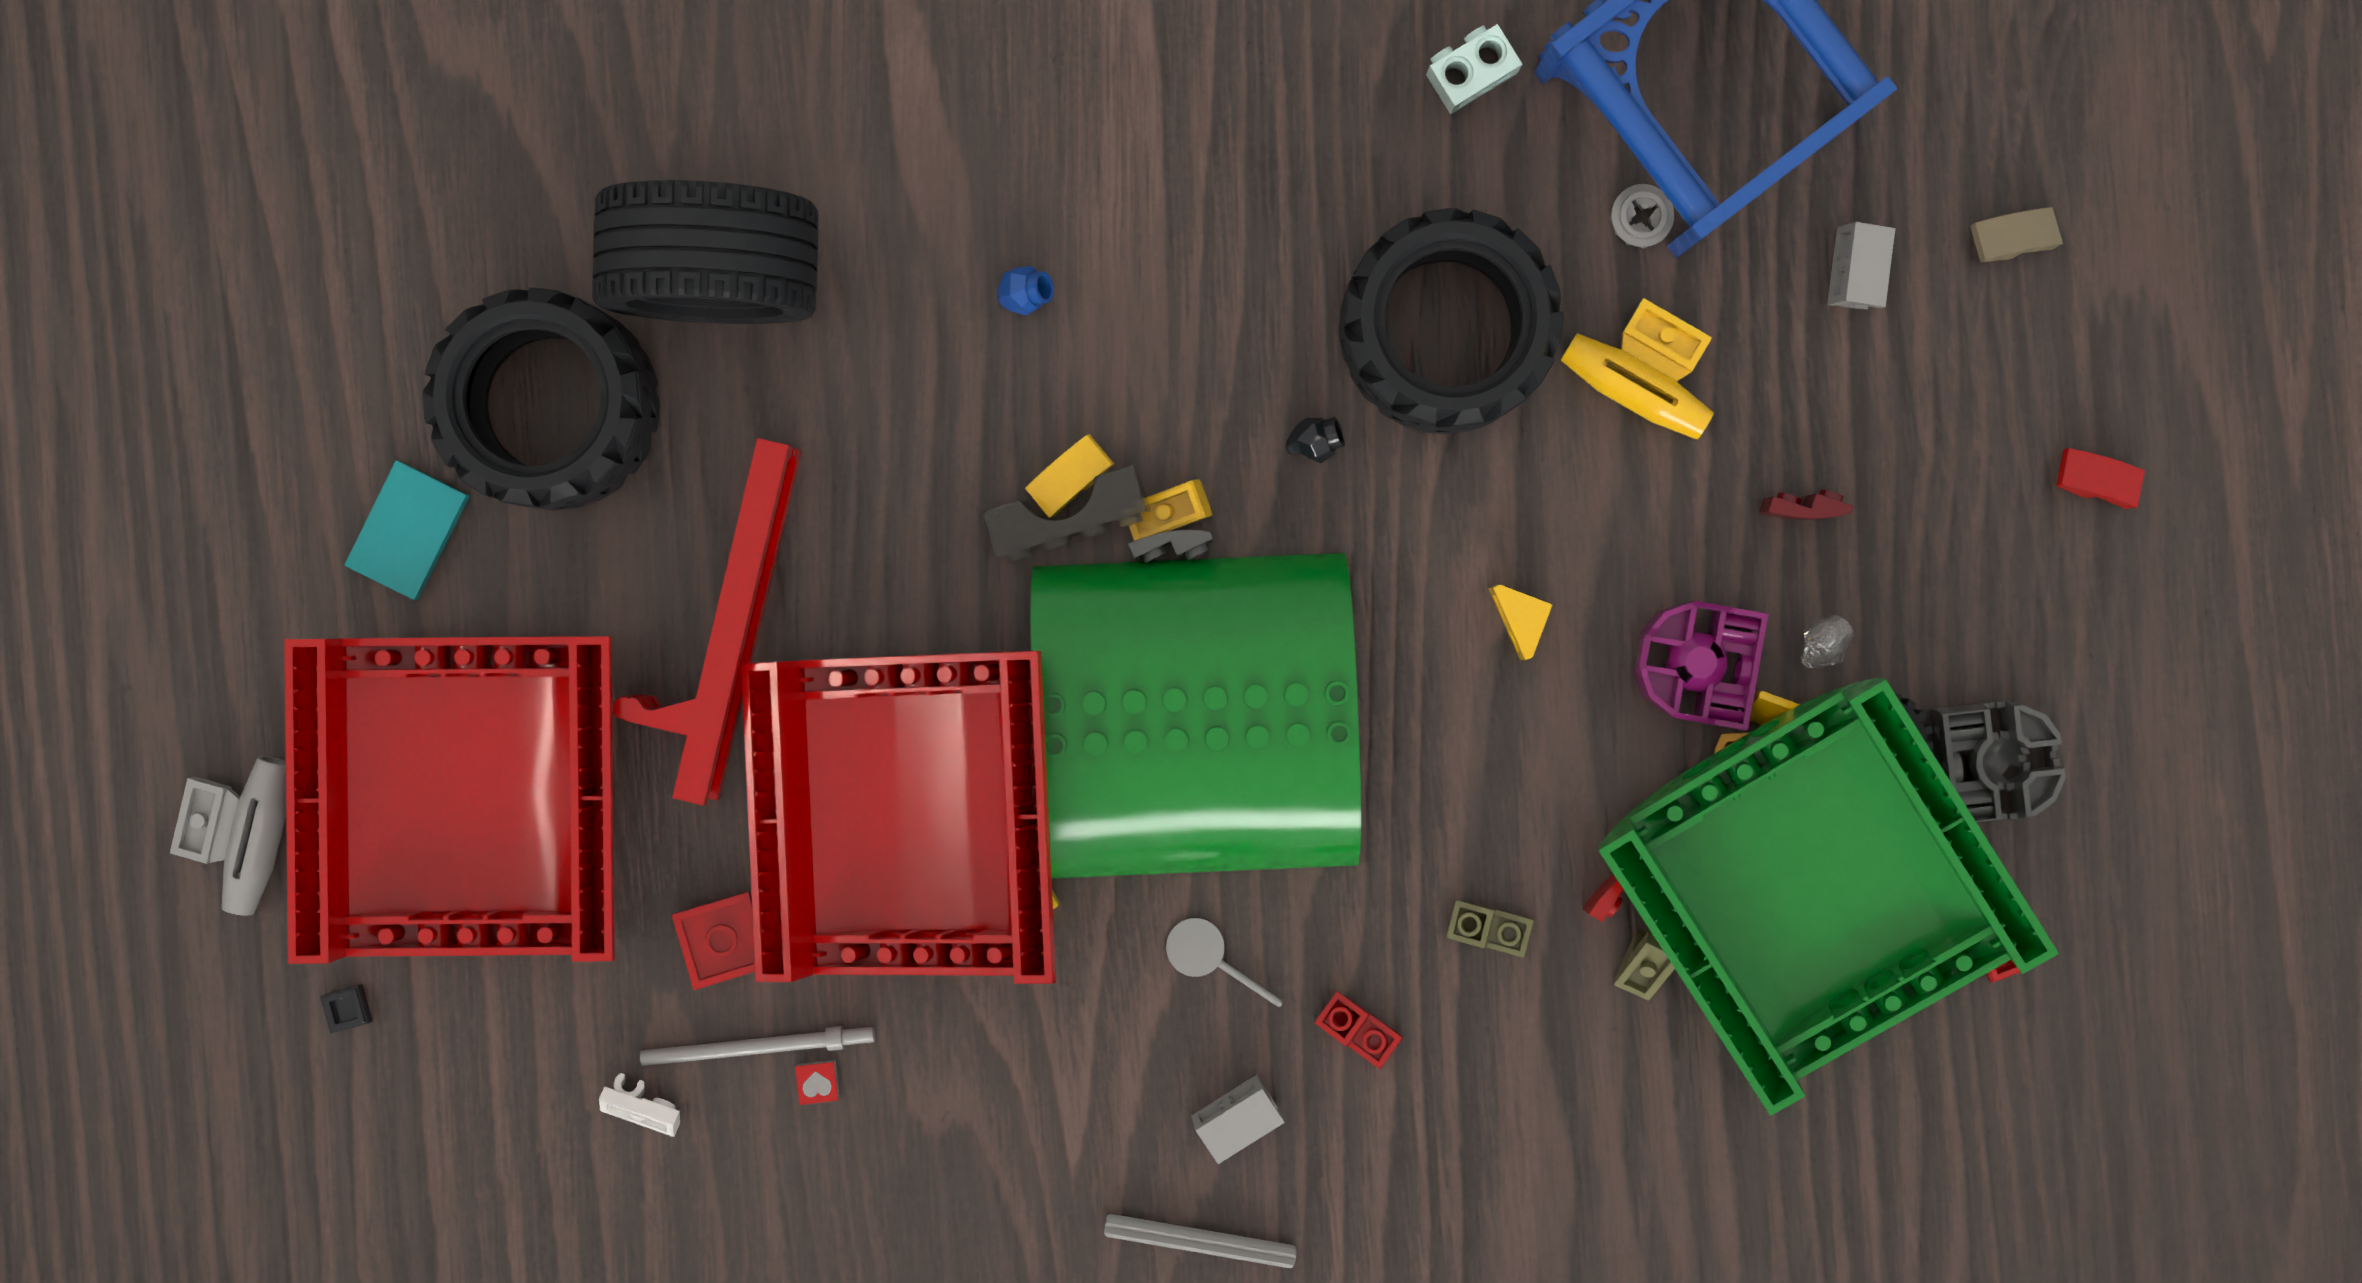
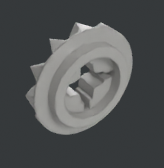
[1610,184,1674,248]

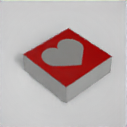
[795,1059,840,1105]

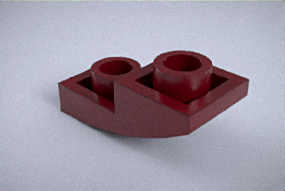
[1759,489,1854,520]

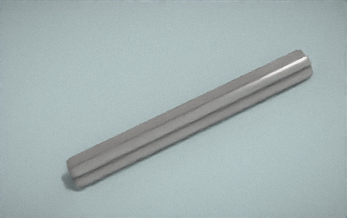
[1104,1214,1297,1268]

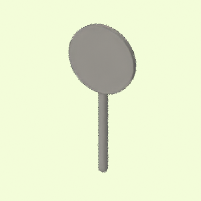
[1166,918,1283,1007]

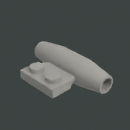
[170,756,286,916]

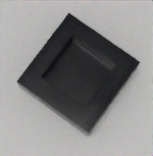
[320,984,373,1034]

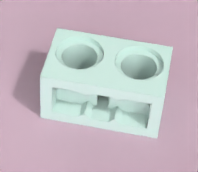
[1426,24,1522,115]

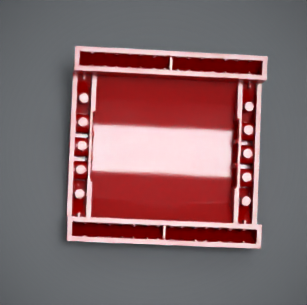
[284,636,615,964]
[741,651,1056,984]

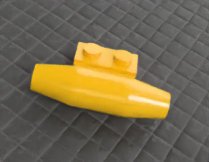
[1561,298,1714,440]

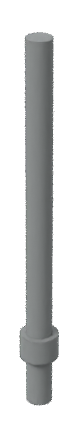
[640,1026,875,1066]

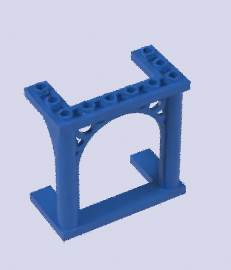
[1534,0,1897,258]

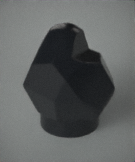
[1285,416,1345,463]

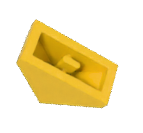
[1488,585,1553,660]

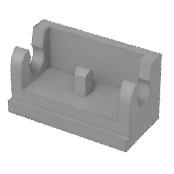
[1827,222,1896,310]
[1191,1074,1285,1164]

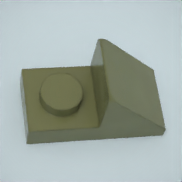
[1613,930,1675,1001]

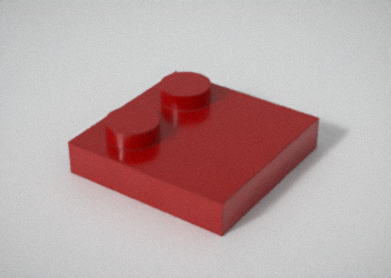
[672,891,755,990]

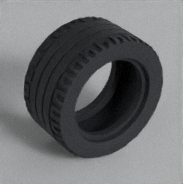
[592,180,819,324]

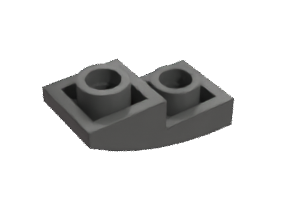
[1128,530,1213,563]

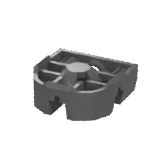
[1929,700,2066,824]

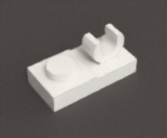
[599,1073,680,1137]

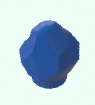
[997,266,1054,316]

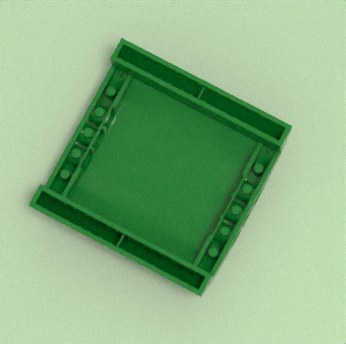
[1030,553,1361,878]
[1598,678,2059,1116]

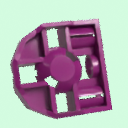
[1634,601,1769,731]

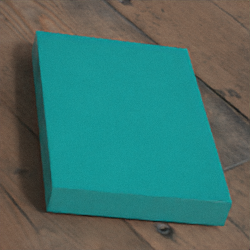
[344,460,470,600]

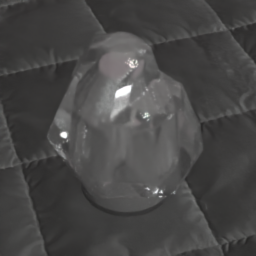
[1801,615,1854,668]

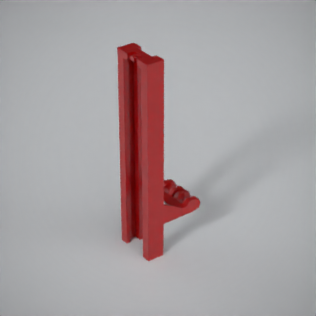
[612,438,802,806]

